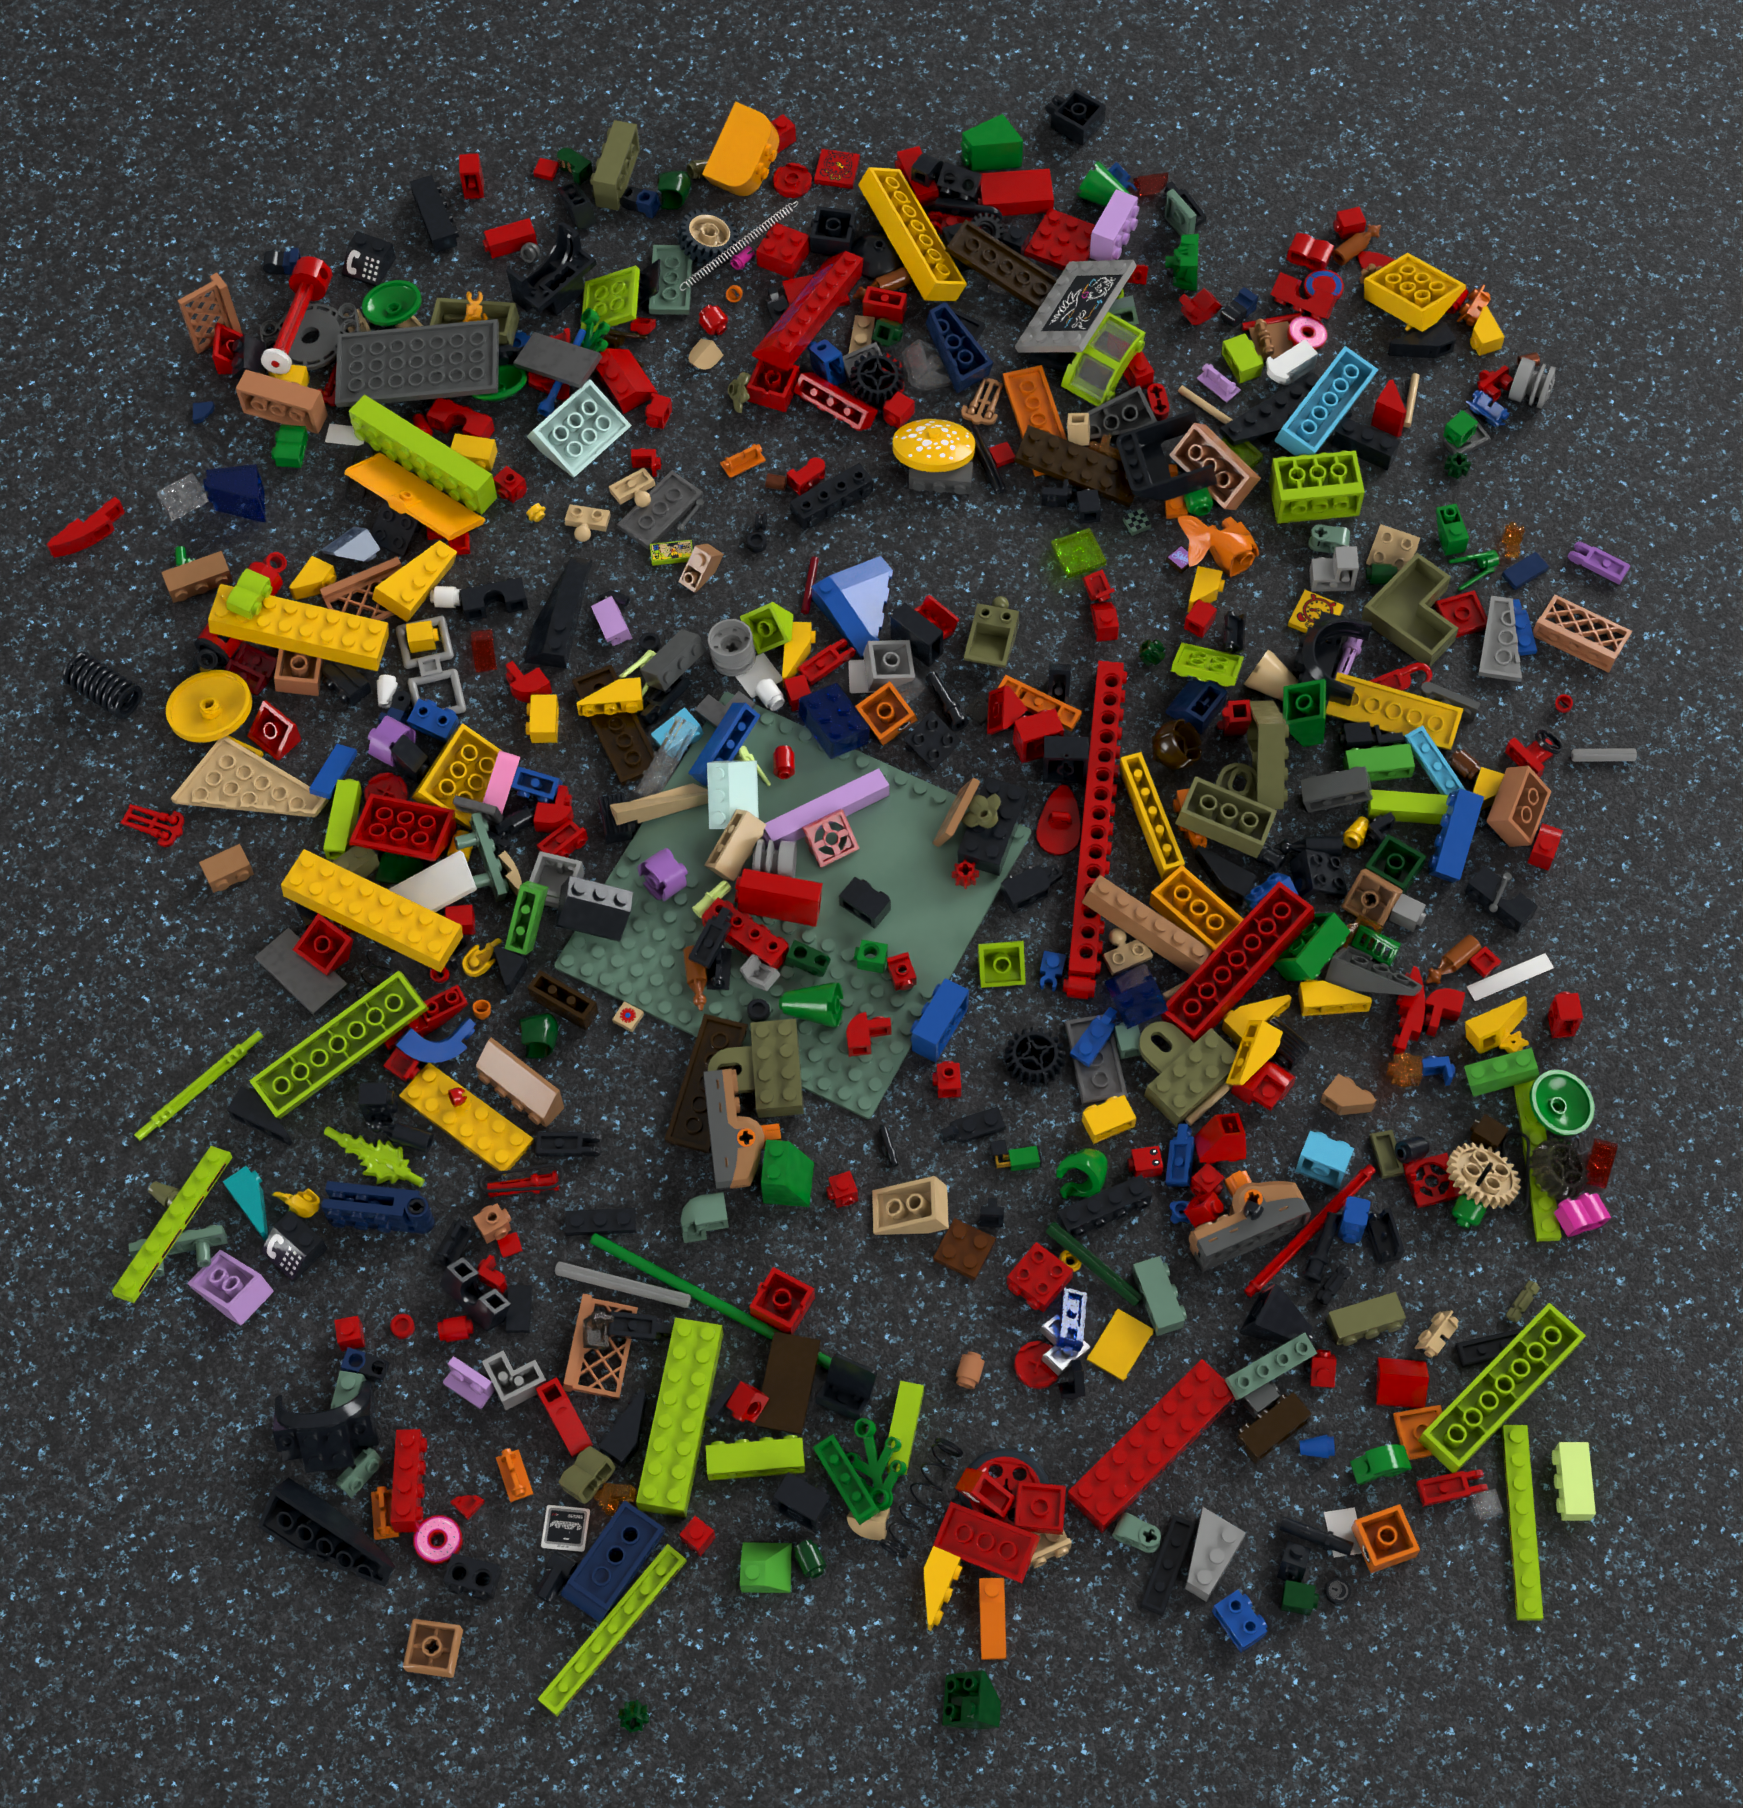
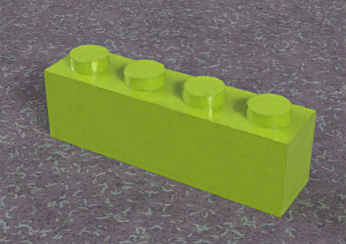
[706,1435,805,1481]

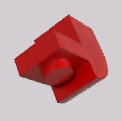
[1178,288,1223,325]
[505,661,552,703]
[533,785,574,833]
[1424,988,1465,1037]
[846,1012,892,1057]

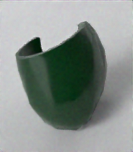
[657,171,691,210]
[519,1013,559,1059]

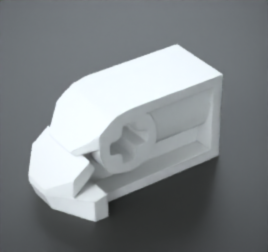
[1266,340,1318,385]

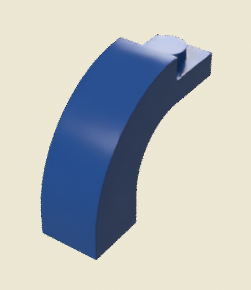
[394,1017,476,1063]

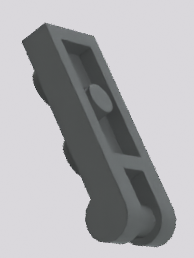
[1419,682,1481,720]

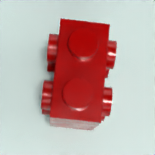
[1007,1242,1074,1313]

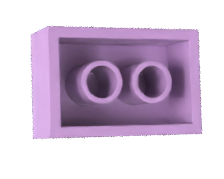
[1089,189,1139,261]

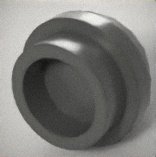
[520,242,540,263]

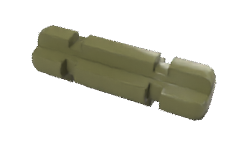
[1506,1280,1540,1323]

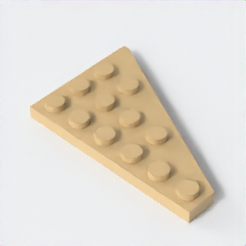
[171,737,329,817]

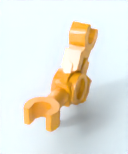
[463,292,488,322]

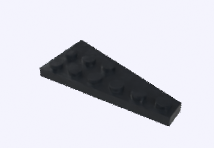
[1219,372,1353,446]

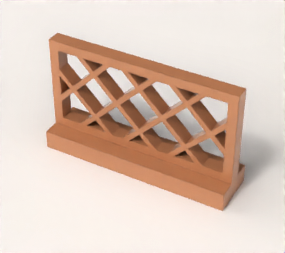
[178,272,243,354]
[320,557,402,621]
[1533,595,1632,673]
[563,1294,638,1400]

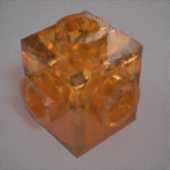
[1387,1053,1422,1088]

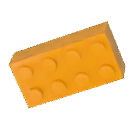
[1149,865,1244,957]

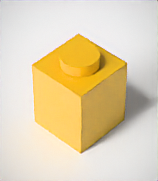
[406,621,439,653]

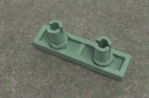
[454,812,509,902]
[129,1225,228,1277]
[1224,1333,1317,1401]

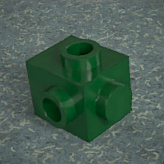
[872,317,903,347]

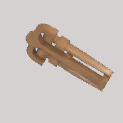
[961,378,1003,425]

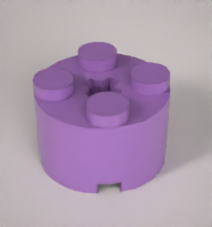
[368,715,416,767]
[638,848,688,902]

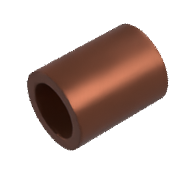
[1517,352,1540,367]
[765,473,787,491]

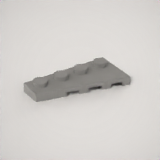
[1478,596,1522,682]

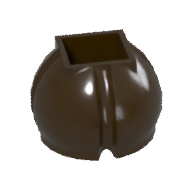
[1152,719,1202,770]

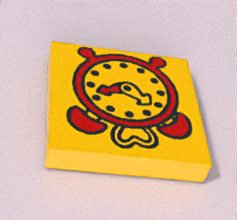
[1288,590,1344,642]

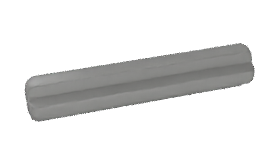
[1571,748,1637,762]

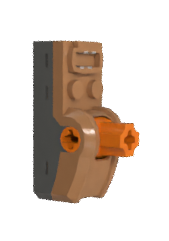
[703,1069,781,1190]
[1189,1170,1311,1272]

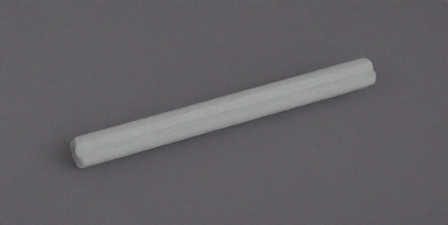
[555,1262,691,1308]

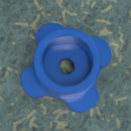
[1169,1201,1191,1224]

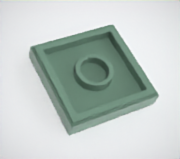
[1164,189,1196,236]

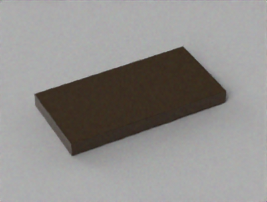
[755,1332,821,1435]

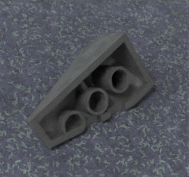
[1066,385,1157,439]
[1325,945,1423,996]

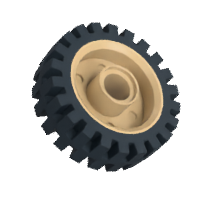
[677,208,738,265]

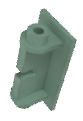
[335,1447,384,1498]

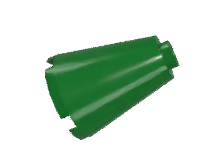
[1076,161,1131,207]
[779,982,844,1028]

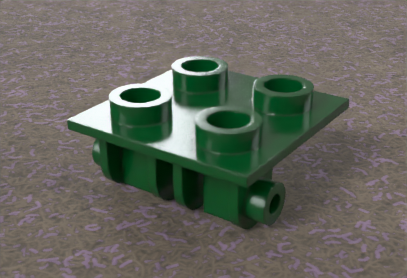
[375,851,426,884]

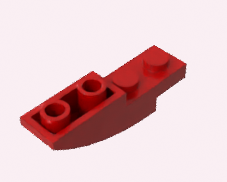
[46,497,125,558]
[1392,966,1425,1058]
[384,985,468,1051]

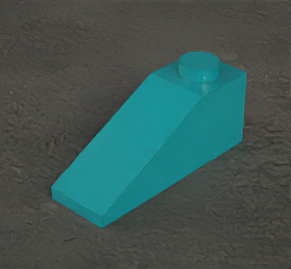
[223,1166,268,1241]

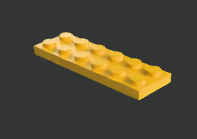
[1326,672,1463,751]
[399,1062,534,1176]

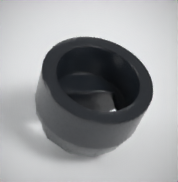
[1243,1200,1264,1220]

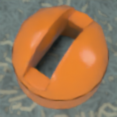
[726,285,743,303]
[472,1000,491,1020]

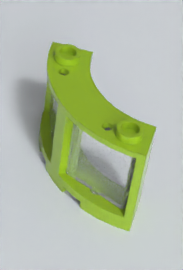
[1061,312,1146,407]

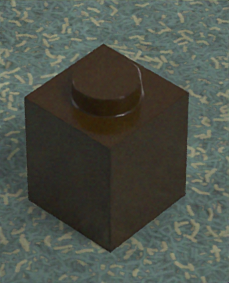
[1470,1114,1509,1153]

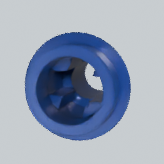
[1300,1434,1335,1459]

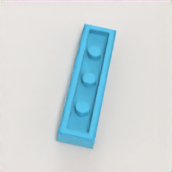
[1404,725,1466,795]

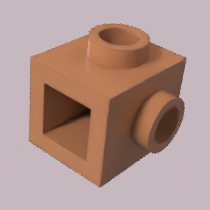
[473,1203,512,1244]

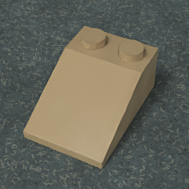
[872,1176,949,1235]

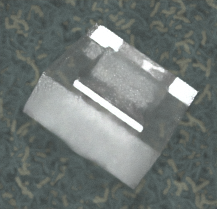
[1471,1489,1503,1520]

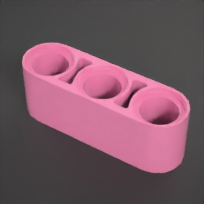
[483,750,520,814]

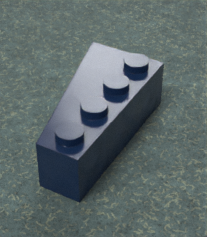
[925,302,993,393]

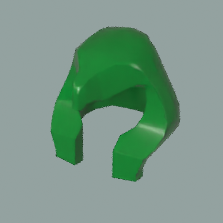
[1056,1148,1108,1199]

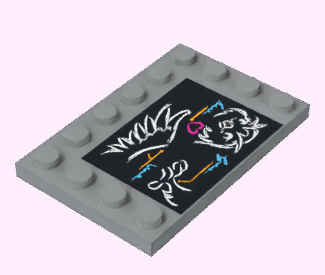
[1015,260,1137,353]

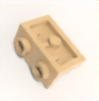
[1029,1530,1072,1568]

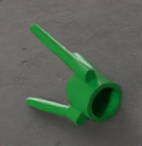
[1448,550,1499,591]

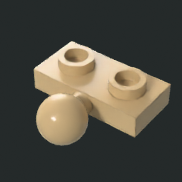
[609,468,656,508]
[565,504,611,542]
[1102,928,1153,976]

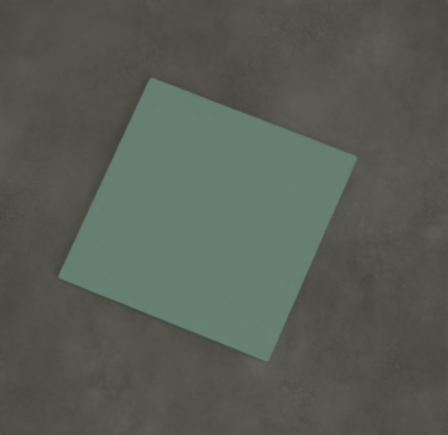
[554,692,1031,1119]

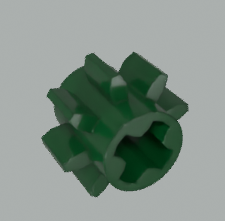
[1444,452,1471,479]
[1139,639,1165,666]
[618,1700,650,1733]

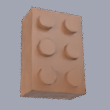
[1486,766,1551,847]

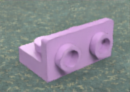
[443,1356,495,1409]

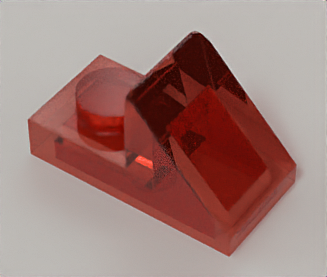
[471,629,497,672]
[1583,1138,1618,1189]

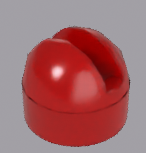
[1555,694,1573,713]
[430,966,450,984]
[448,1087,467,1108]

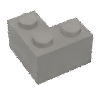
[1309,545,1359,592]
[482,1350,547,1410]

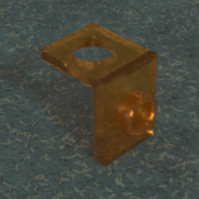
[1343,914,1384,948]

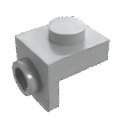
[740,954,780,991]

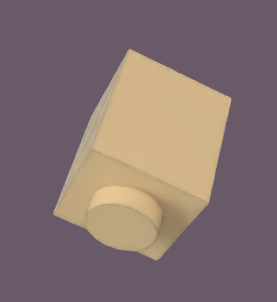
[1067,413,1090,446]

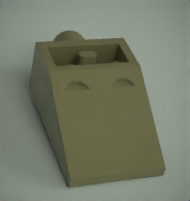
[964,596,1019,668]

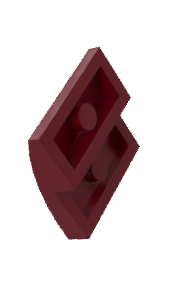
[224,642,277,696]

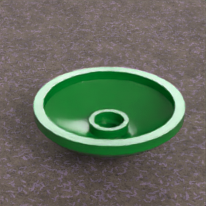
[362,280,422,326]
[471,365,527,402]
[1530,1070,1595,1136]

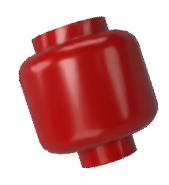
[699,305,728,336]

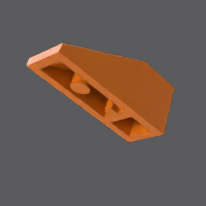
[979,1578,1006,1660]

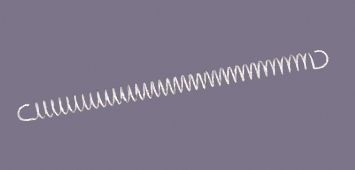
[680,201,798,291]

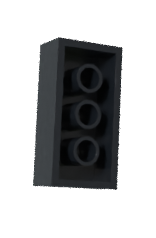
[957,776,1028,876]

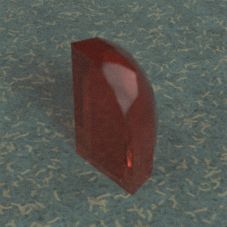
[1133,172,1168,196]

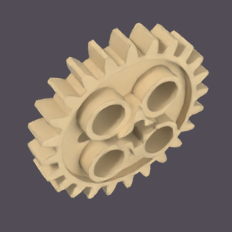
[1446,1142,1521,1209]

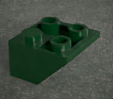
[942,1670,1001,1729]

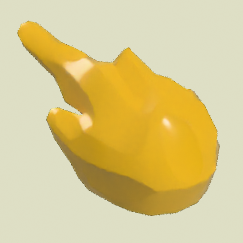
[461,938,502,977]
[272,1189,320,1218]

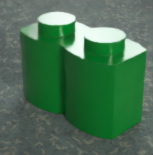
[272,424,308,468]

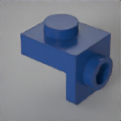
[1418,1056,1456,1086]

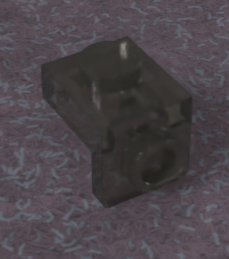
[583,1311,614,1350]

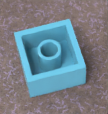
[1295,1131,1354,1189]

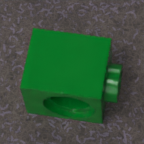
[1443,410,1478,448]
[854,940,888,974]

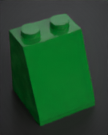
[960,114,1023,172]
[1283,679,1326,747]
[761,1140,814,1207]

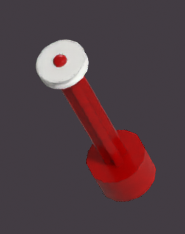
[261,256,333,375]

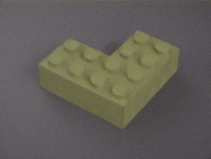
[430,298,520,347]
[1361,553,1459,667]
[1247,701,1289,809]

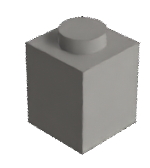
[1389,893,1427,932]

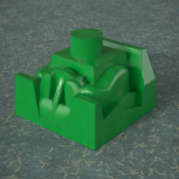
[1165,234,1199,291]

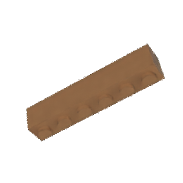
[1082,875,1212,976]

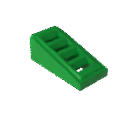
[1351,925,1401,967]

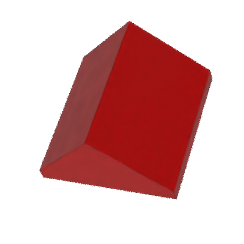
[212,322,243,374]
[1371,379,1407,437]
[987,685,1028,735]
[247,700,302,761]
[292,913,354,976]
[1376,1357,1429,1409]

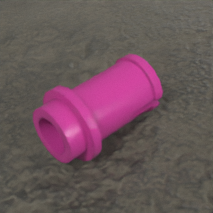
[730,246,755,270]

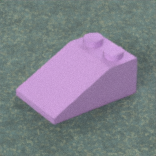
[187,1250,274,1326]

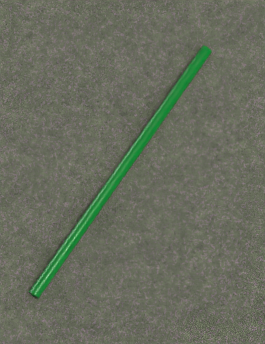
[590,1233,832,1370]

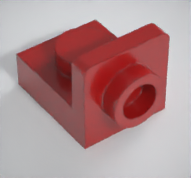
[477,1255,508,1295]

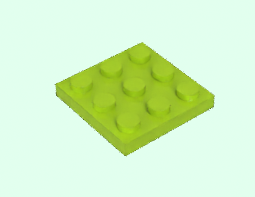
[581,265,640,332]
[1171,643,1244,687]

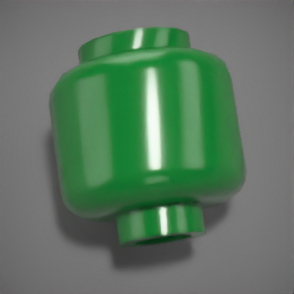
[1183,487,1213,516]
[1452,1194,1487,1229]

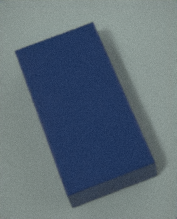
[1502,552,1549,590]

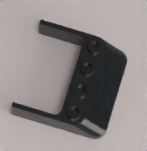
[1116,410,1218,501]

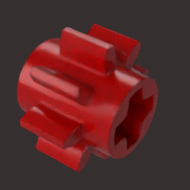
[951,860,979,889]

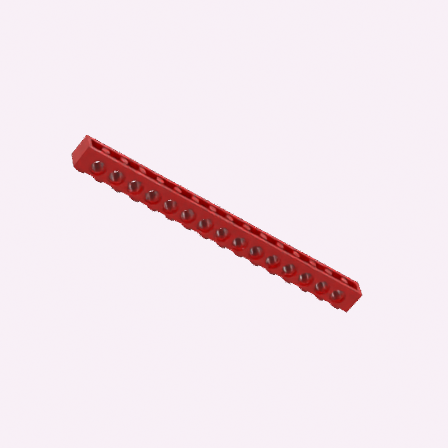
[1068,661,1127,980]

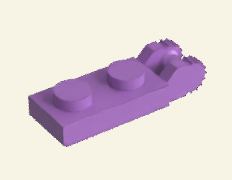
[1568,541,1630,585]

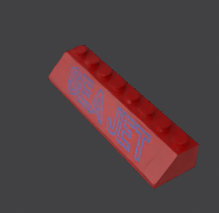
[752,251,863,371]

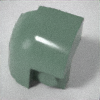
[681,1191,729,1243]

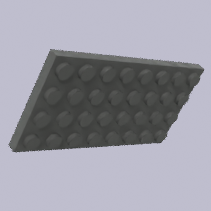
[335,319,499,408]

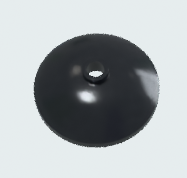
[851,230,905,280]

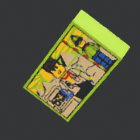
[650,540,693,566]

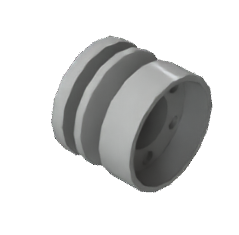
[1508,357,1556,409]
[708,619,756,676]
[752,839,797,878]

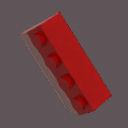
[349,794,456,861]

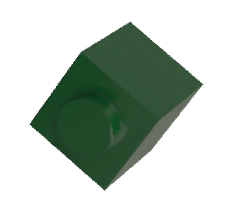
[1280,1580,1319,1616]

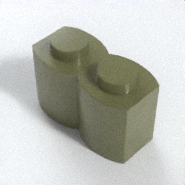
[559,1446,616,1504]

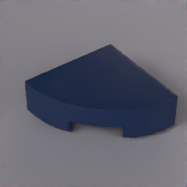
[193,401,215,424]

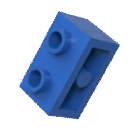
[407,698,459,743]
[511,766,563,803]
[1212,1590,1267,1653]

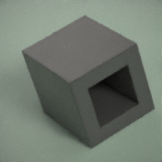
[1240,1381,1280,1419]

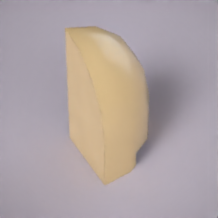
[688,339,723,370]
[847,1508,890,1541]

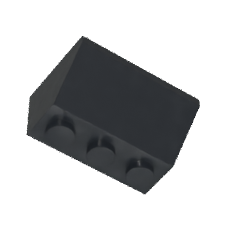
[556,876,633,942]

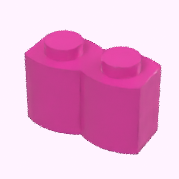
[1554,1193,1611,1237]

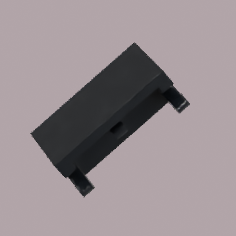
[1366,1207,1405,1264]

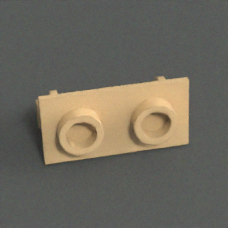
[1415,1310,1459,1358]

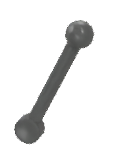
[677,499,704,532]
[1489,872,1512,912]

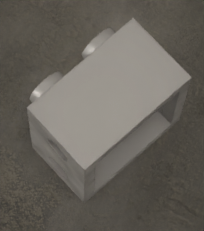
[529,851,585,908]

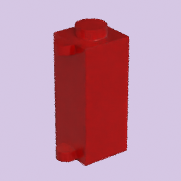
[482,218,537,259]
[1216,700,1252,736]

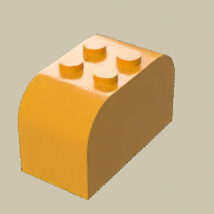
[702,101,779,196]

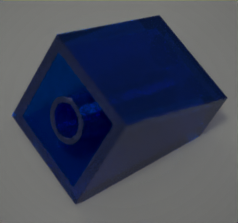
[203,464,266,522]

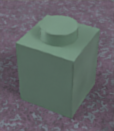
[1114,1021,1141,1059]

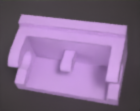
[591,596,633,646]

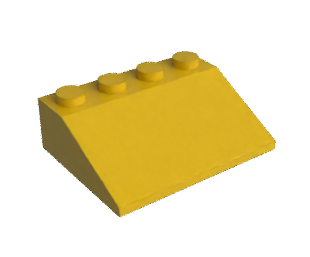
[1364,253,1466,332]
[411,723,502,830]

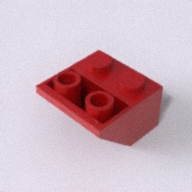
[1194,1113,1246,1164]

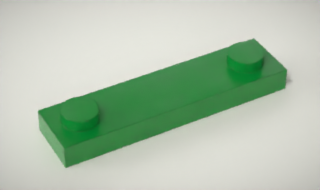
[813,1434,880,1525]

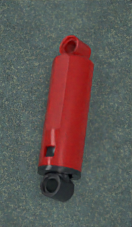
[192,552,287,673]

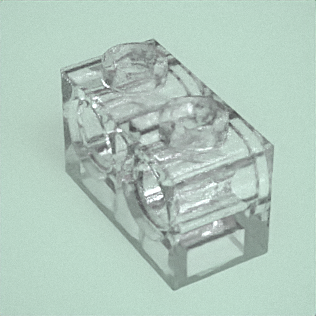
[156,473,209,521]

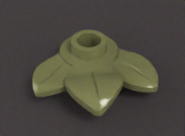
[728,372,751,413]
[961,793,1001,828]

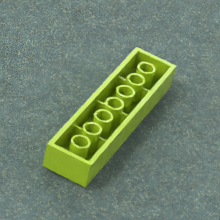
[349,394,497,515]
[249,971,429,1119]
[1418,1303,1586,1473]
[636,1318,724,1518]

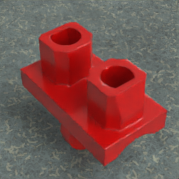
[1477,365,1514,402]

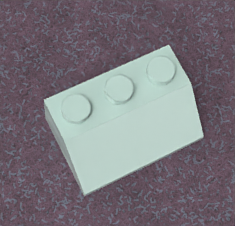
[707,761,759,829]

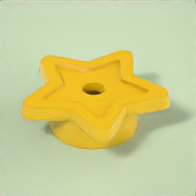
[1499,1031,1529,1053]

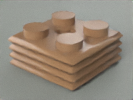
[1341,868,1403,929]
[403,1619,463,1678]

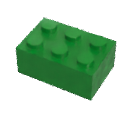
[1272,912,1351,981]

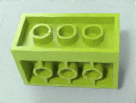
[1269,450,1365,524]

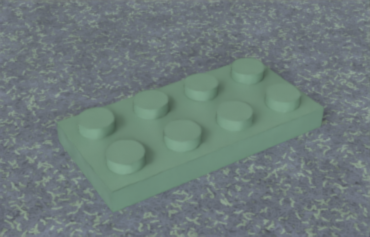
[649,245,693,315]

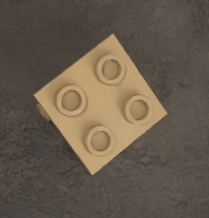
[1366,524,1420,573]

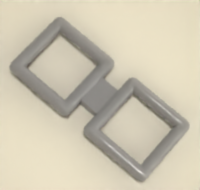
[396,616,466,714]

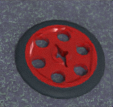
[959,1449,1050,1526]

